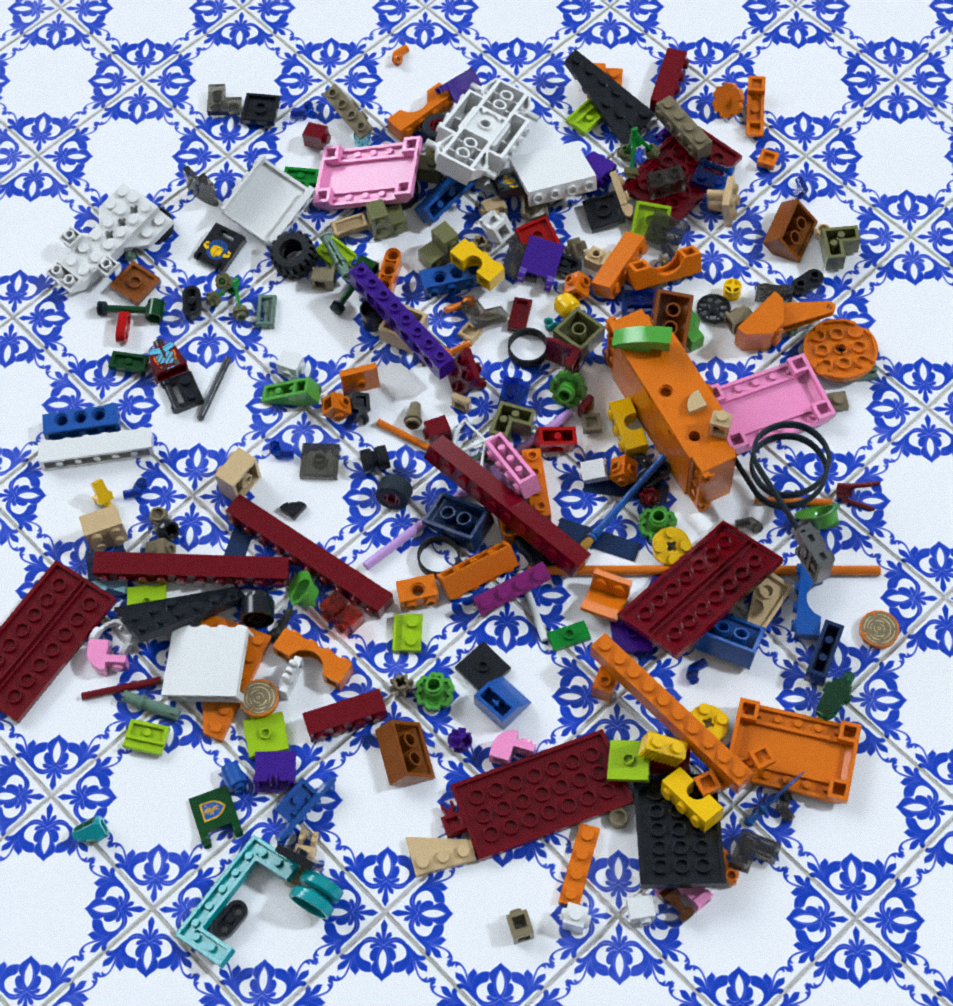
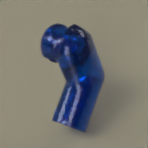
[793,176,808,200]
[269,441,294,460]
[123,477,148,500]
[686,658,708,685]

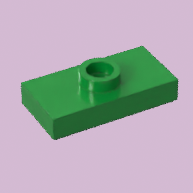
[547,620,591,652]

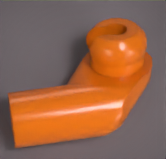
[392,44,410,65]

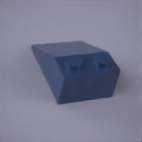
[422,492,494,552]

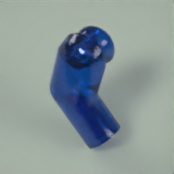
[291,101,314,119]

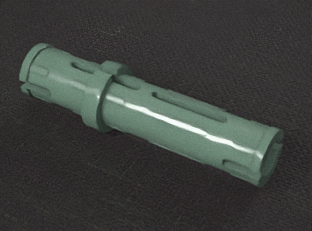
[320,233,350,281]
[121,690,182,722]

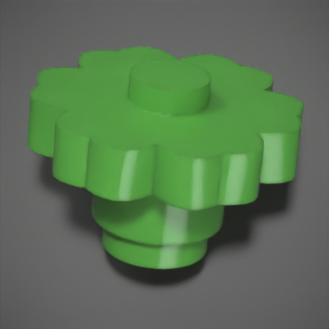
[549,370,588,408]
[638,505,677,543]
[414,672,455,713]

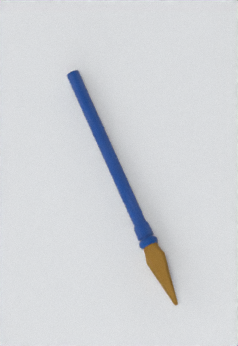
[580,453,667,550]

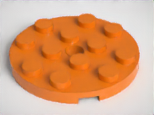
[802,319,878,382]

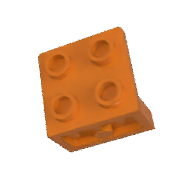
[580,568,633,622]

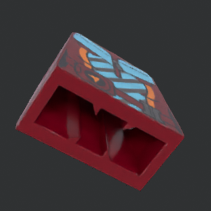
[148,339,189,384]

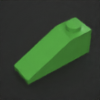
[261,377,322,406]

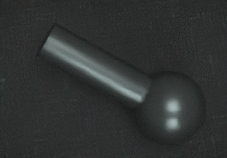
[269,607,294,643]

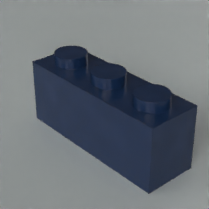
[804,619,845,687]

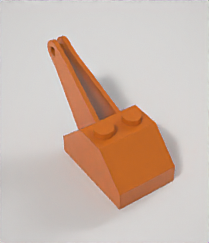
[734,291,836,351]

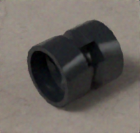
[360,300,383,332]
[359,444,391,474]

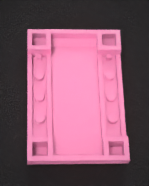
[313,136,423,210]
[711,353,836,454]

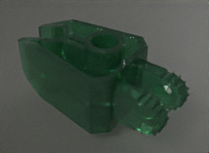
[816,671,855,721]

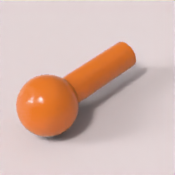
[443,295,476,314]
[444,340,472,357]

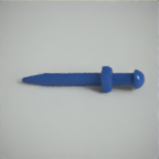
[744,771,805,827]

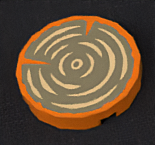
[859,610,900,649]
[239,679,279,719]

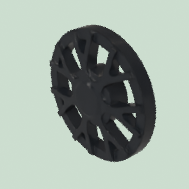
[696,294,731,324]

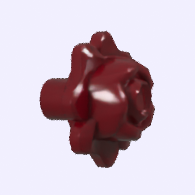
[639,487,661,507]

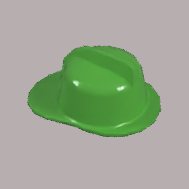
[795,503,840,530]
[288,570,319,608]

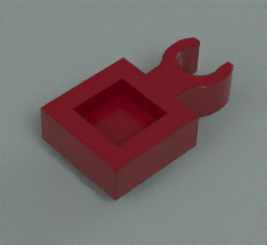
[440,801,467,838]

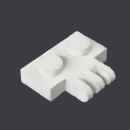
[278,655,304,700]

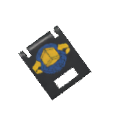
[490,172,526,199]
[193,222,247,273]

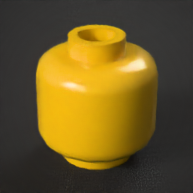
[554,293,581,319]

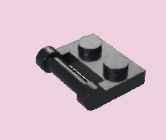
[160,371,204,414]

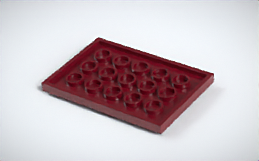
[622,127,743,227]

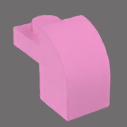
[87,639,130,677]
[489,730,536,766]

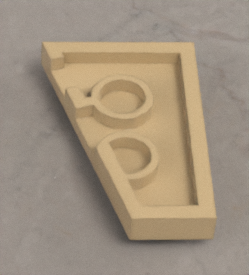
[746,573,793,628]
[405,837,477,878]

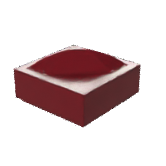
[577,394,594,418]

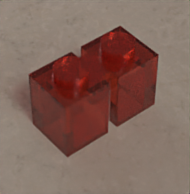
[319,590,365,638]

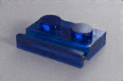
[497,376,531,408]

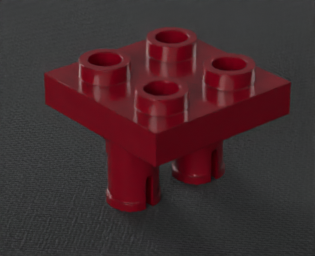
[447,347,487,396]

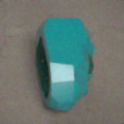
[71,815,109,842]

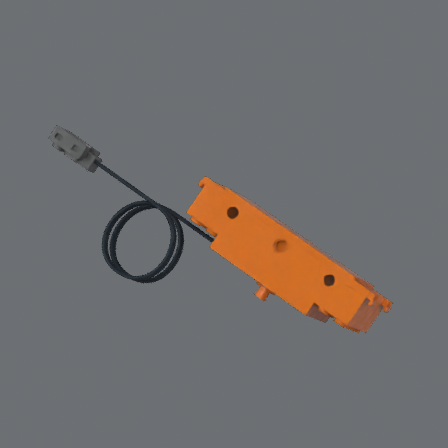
[604,308,835,585]

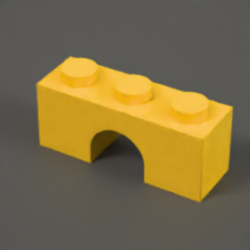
[450,238,505,292]
[606,397,648,457]
[661,767,724,833]

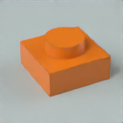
[756,148,780,171]

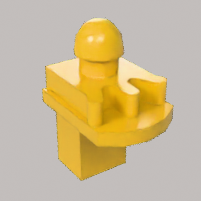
[90,478,114,508]

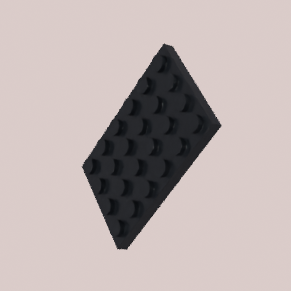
[633,774,727,889]

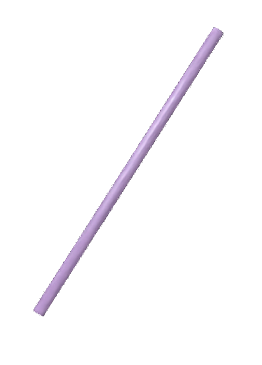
[363,409,573,570]

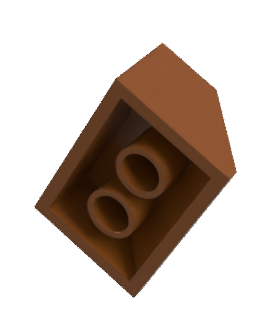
[763,198,818,263]
[651,289,694,350]
[375,720,435,787]

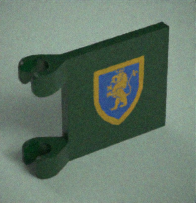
[188,785,244,849]

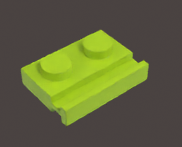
[566,98,602,136]
[315,235,357,274]
[392,613,423,653]
[122,719,171,756]

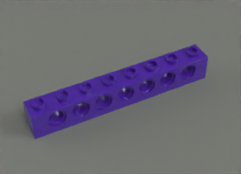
[348,262,455,380]

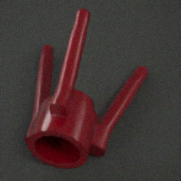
[836,481,881,511]

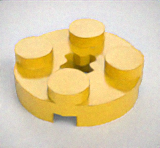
[651,526,692,565]
[691,703,728,741]

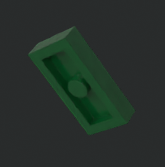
[108,351,150,375]

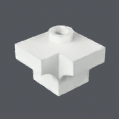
[478,210,514,244]

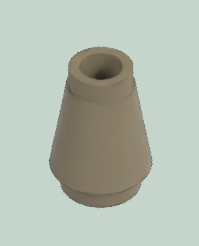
[404,401,422,430]

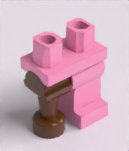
[654,888,713,923]

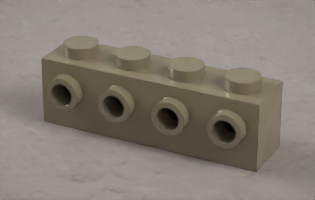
[655,95,712,162]

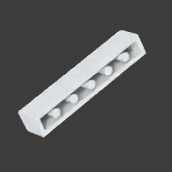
[38,427,155,471]

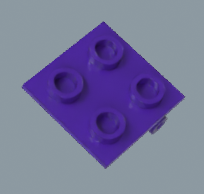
[253,751,296,792]

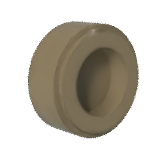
[608,808,629,829]

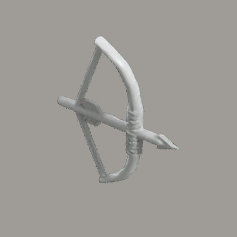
[452,418,494,467]

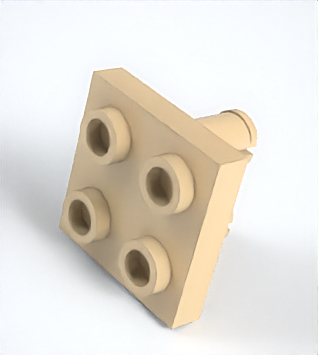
[707,176,740,227]

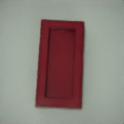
[507,297,532,332]

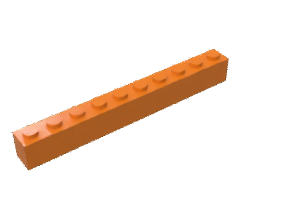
[590,633,754,794]

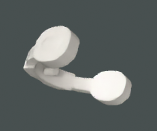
[89,619,133,656]

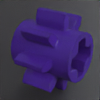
[448,727,472,753]

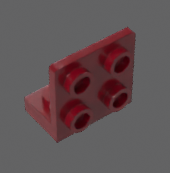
[546,337,581,374]

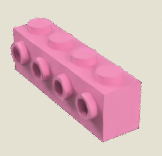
[485,432,541,499]

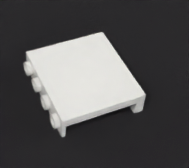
[509,141,597,207]
[221,154,316,247]
[161,625,254,703]

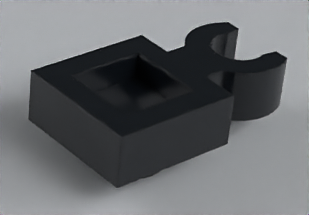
[349,392,371,425]

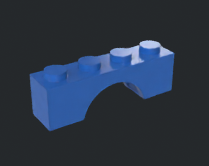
[791,562,823,641]

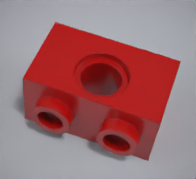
[534,426,577,452]

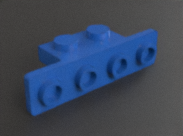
[274,777,337,841]

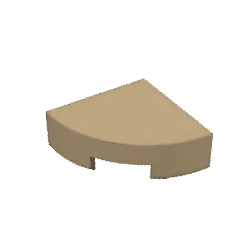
[687,390,707,415]

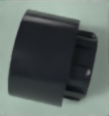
[240,590,275,628]

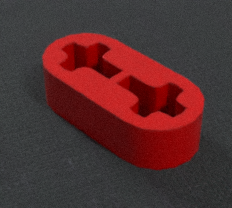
[115,311,131,343]

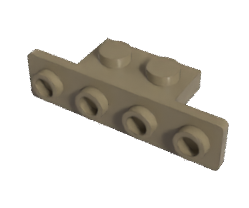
[322,84,374,139]

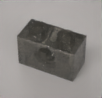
[646,164,686,200]

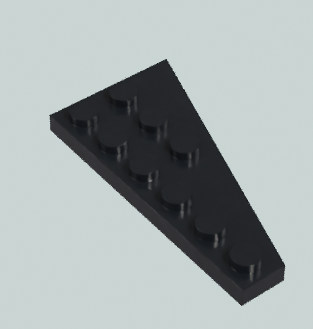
[564,49,655,146]
[114,586,246,644]

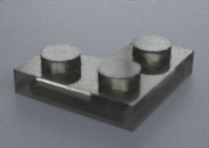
[207,84,243,116]
[460,299,509,329]
[728,829,782,874]

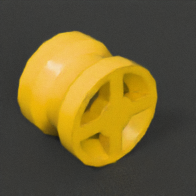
[723,278,742,301]

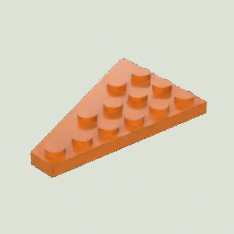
[201,615,272,743]

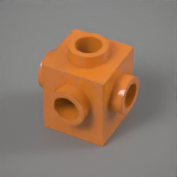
[563,271,592,301]
[321,392,352,422]
[609,454,638,487]

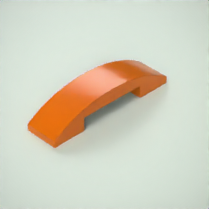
[746,75,766,137]
[693,743,777,797]

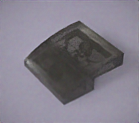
[183,165,219,207]

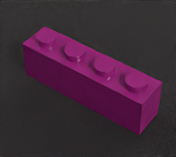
[472,561,552,616]

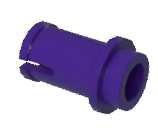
[655,127,672,144]

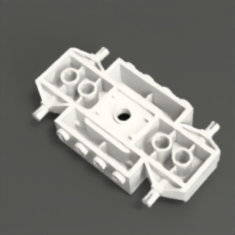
[425,78,540,186]

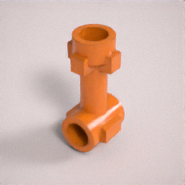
[723,847,739,886]

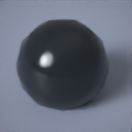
[155,518,180,542]

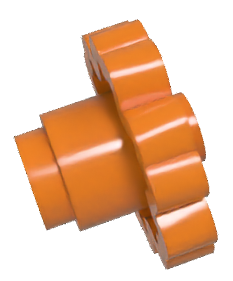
[712,82,745,118]

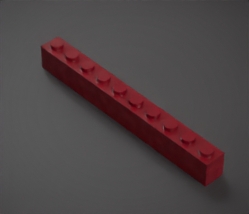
[424,435,591,577]
[225,494,394,619]
[92,551,291,588]

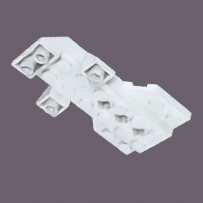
[45,182,174,293]

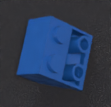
[474,676,531,731]

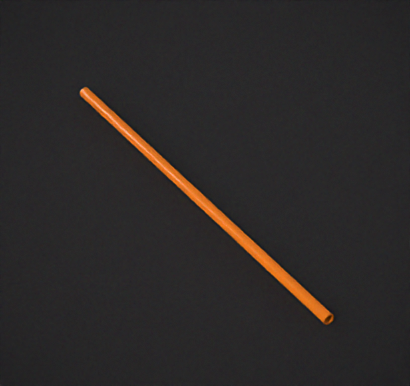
[527,565,881,575]

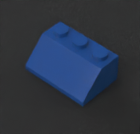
[693,614,766,670]

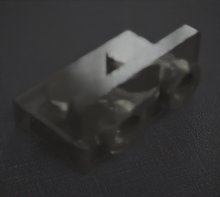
[754,283,794,303]

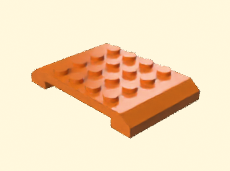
[729,697,862,804]

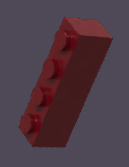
[650,48,690,112]
[302,689,388,742]

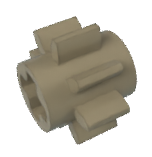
[470,235,491,252]
[564,237,587,258]
[389,673,414,699]

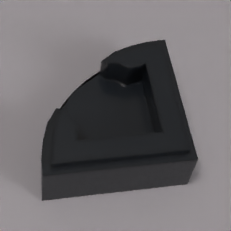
[280,501,307,521]

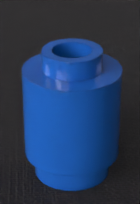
[221,762,248,793]

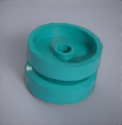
[289,869,344,920]

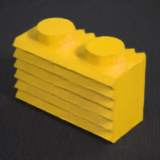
[638,731,688,767]

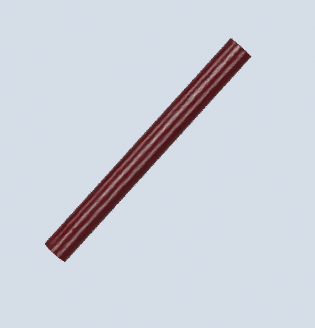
[81,677,162,700]

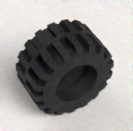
[269,230,318,280]

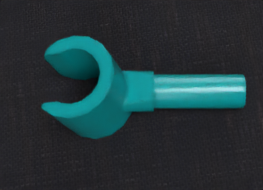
[544,318,561,332]

